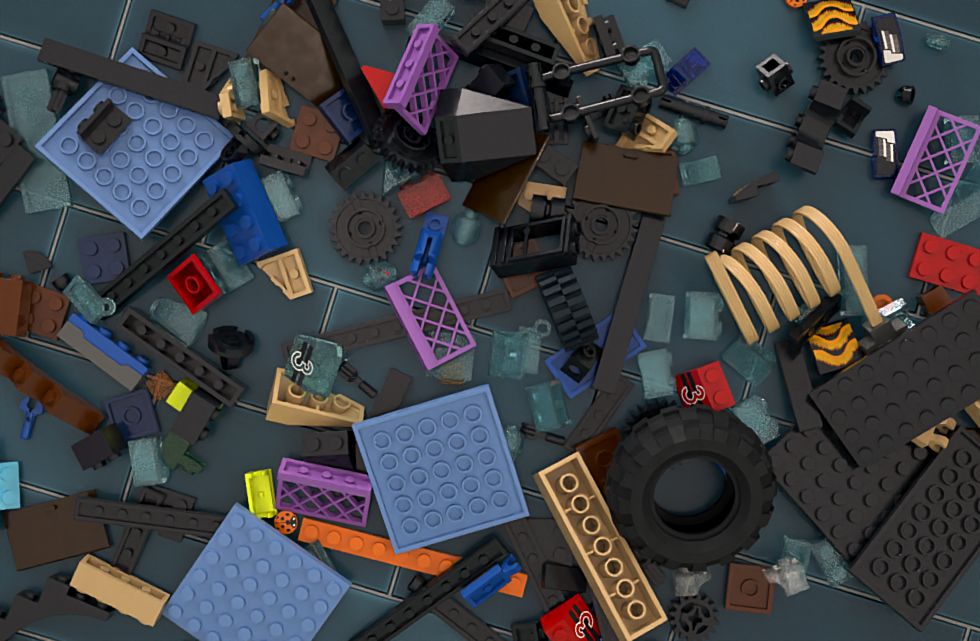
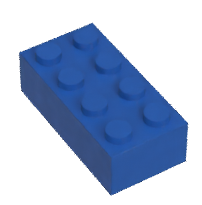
[202,159,288,266]

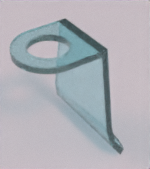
[149,297,208,345]

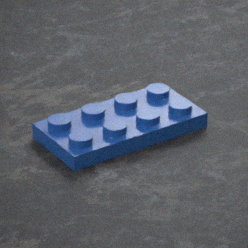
[544,313,647,399]

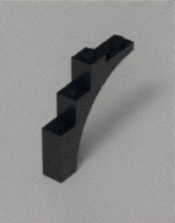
[0,573,115,641]

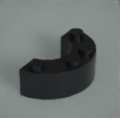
[784,79,848,175]

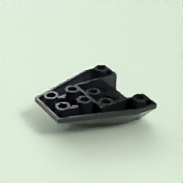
[435,88,538,182]

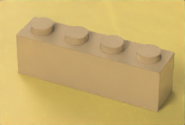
[70,554,171,627]

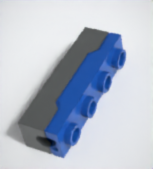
[56,312,153,391]

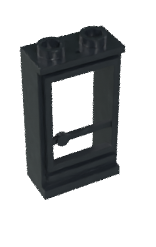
[489,213,582,278]

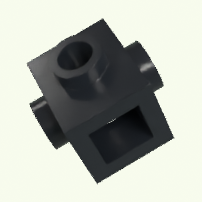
[756,53,795,96]

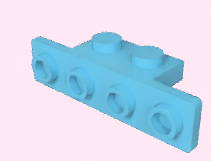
[0,461,20,510]

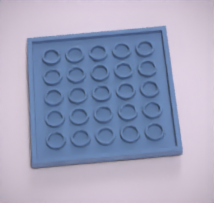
[34,47,234,241]
[352,383,530,555]
[161,502,352,641]

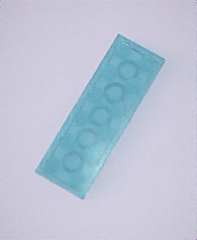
[1,68,74,214]

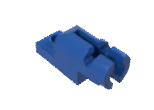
[409,212,449,280]

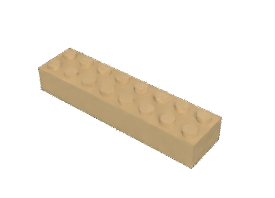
[532,452,668,641]

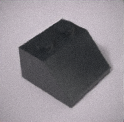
[302,430,356,472]

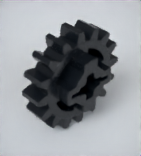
[668,591,720,641]

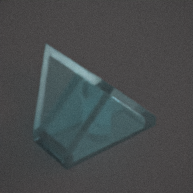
[382,156,421,199]

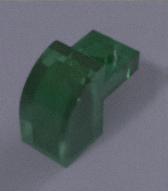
[162,432,207,475]

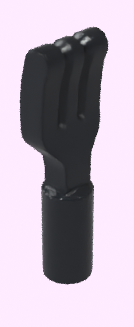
[336,361,377,399]
[519,422,565,446]

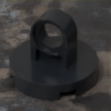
[220,120,266,165]
[207,326,255,370]

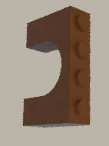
[0,273,33,337]

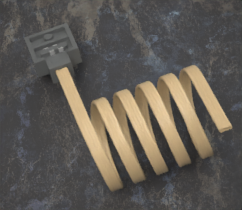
[704,206,908,356]

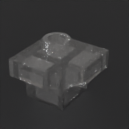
[762,557,810,597]
[673,566,712,596]

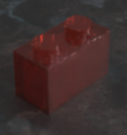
[397,172,452,220]

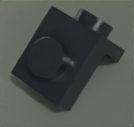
[832,96,872,139]

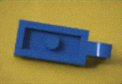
[461,554,522,609]

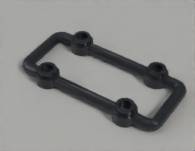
[542,45,668,124]

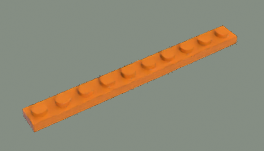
[298,517,528,598]

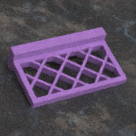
[383,23,459,135]
[890,105,980,214]
[383,267,477,372]
[275,457,373,527]

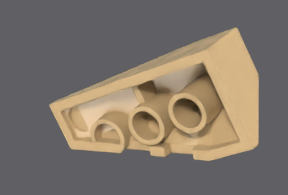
[533,0,601,77]
[265,367,364,427]

